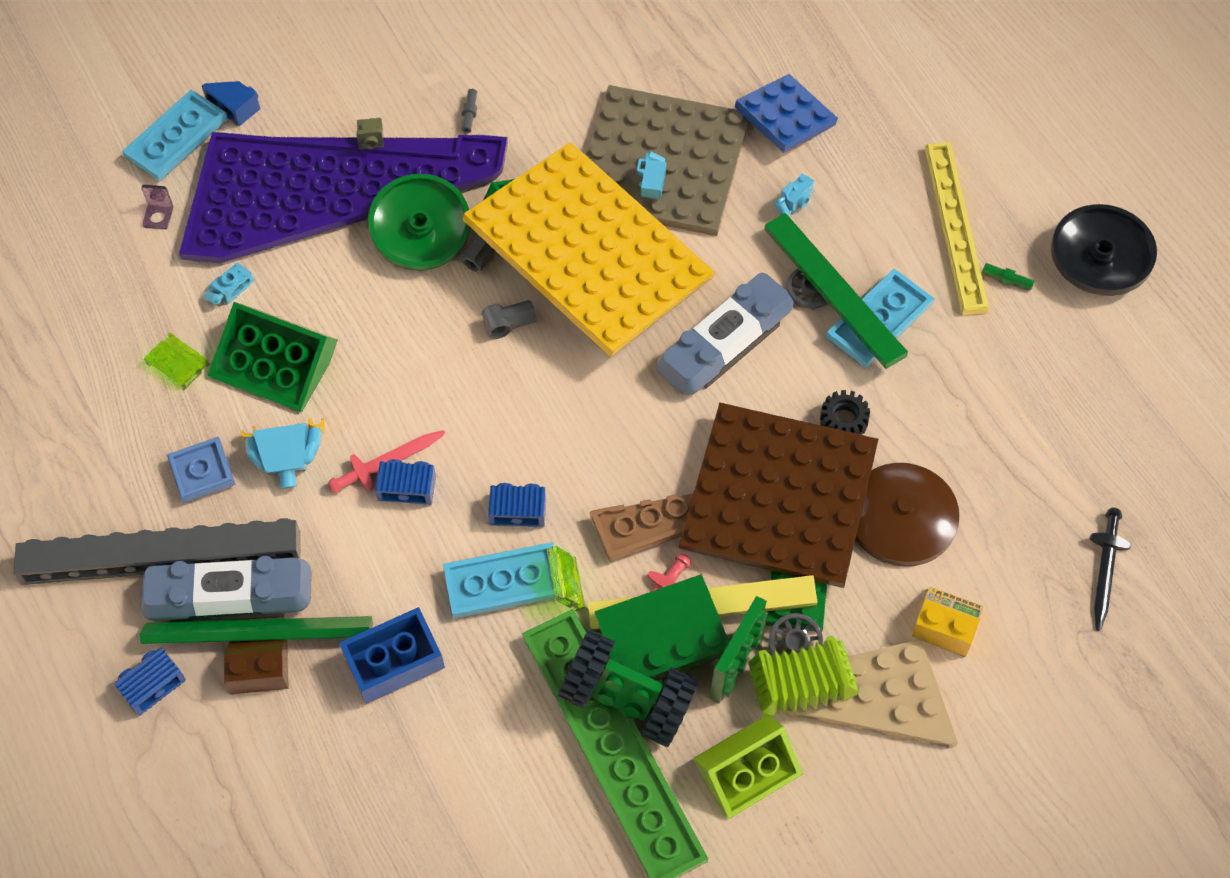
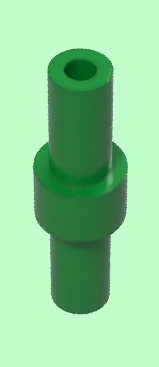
[982,263,1034,290]

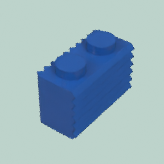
[375,459,436,505]
[488,483,546,527]
[113,648,186,716]

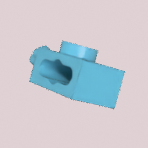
[637,151,666,199]
[775,173,815,216]
[203,262,254,305]

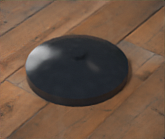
[1051,204,1157,296]

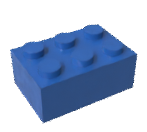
[339,607,445,704]

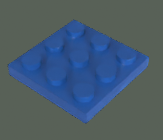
[734,74,838,153]

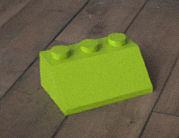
[693,715,803,819]

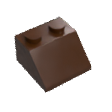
[224,640,289,695]

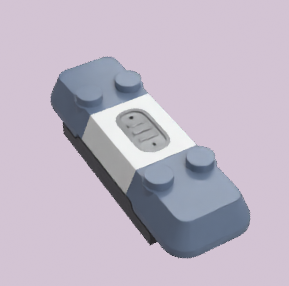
[656,273,793,395]
[140,556,312,622]

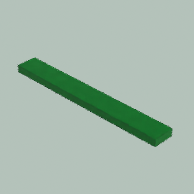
[765,213,908,369]
[139,616,373,644]

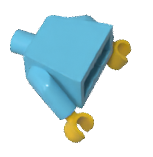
[241,418,325,489]

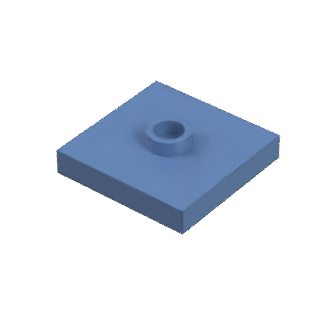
[167,436,236,504]

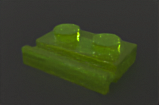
[144,333,210,391]
[546,546,586,611]

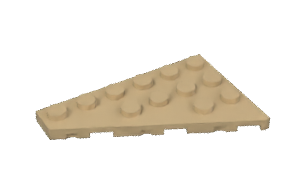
[777,639,958,748]

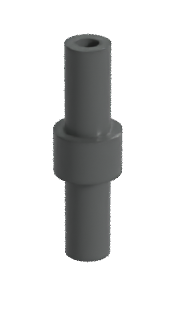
[462,88,477,133]

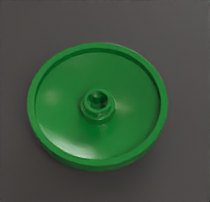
[368,174,471,271]

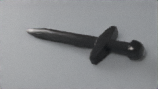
[1089,507,1131,631]

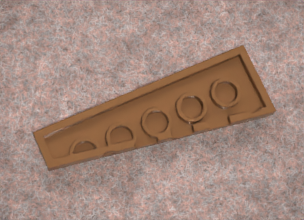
[590,491,694,562]

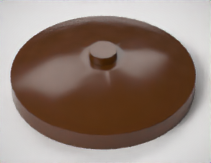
[855,463,960,567]

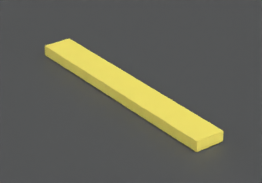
[925,142,989,315]
[588,575,817,632]

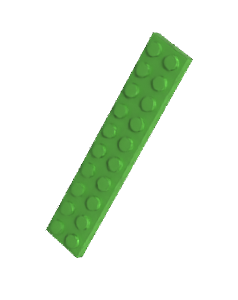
[522,609,709,878]

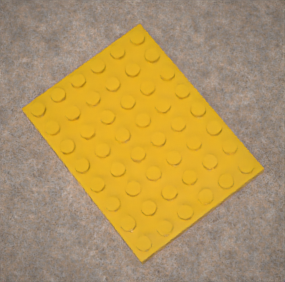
[462,142,715,358]

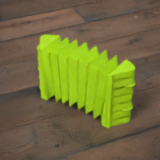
[748,636,859,715]

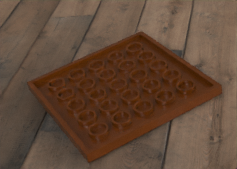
[679,402,879,588]

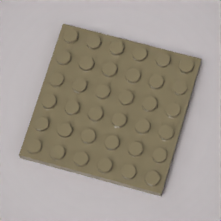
[586,85,749,236]

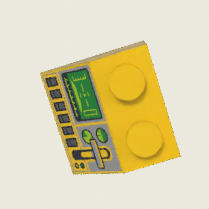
[912,586,984,657]

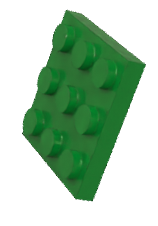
[709,595,768,703]

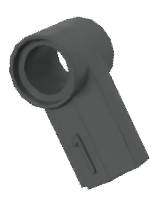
[461,234,495,272]
[481,300,537,339]

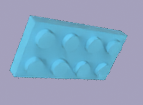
[122,89,228,182]
[826,268,934,368]
[443,542,564,619]

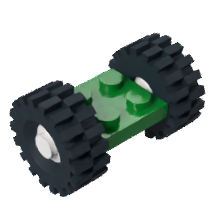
[557,629,698,747]

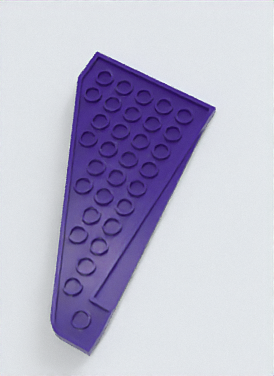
[179,132,508,263]

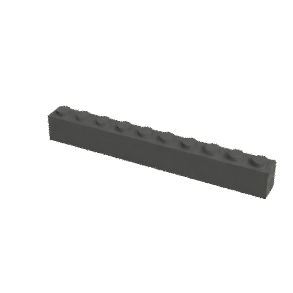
[13,518,301,585]

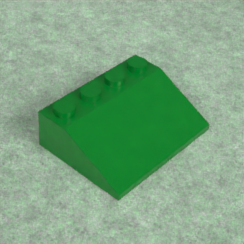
[207,302,338,412]
[594,574,729,681]

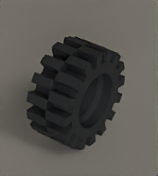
[820,390,870,435]

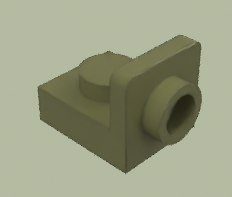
[356,117,384,150]

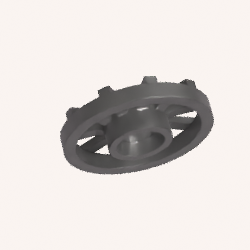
[787,269,828,310]
[769,613,823,657]

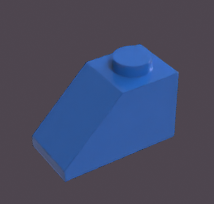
[201,81,261,127]

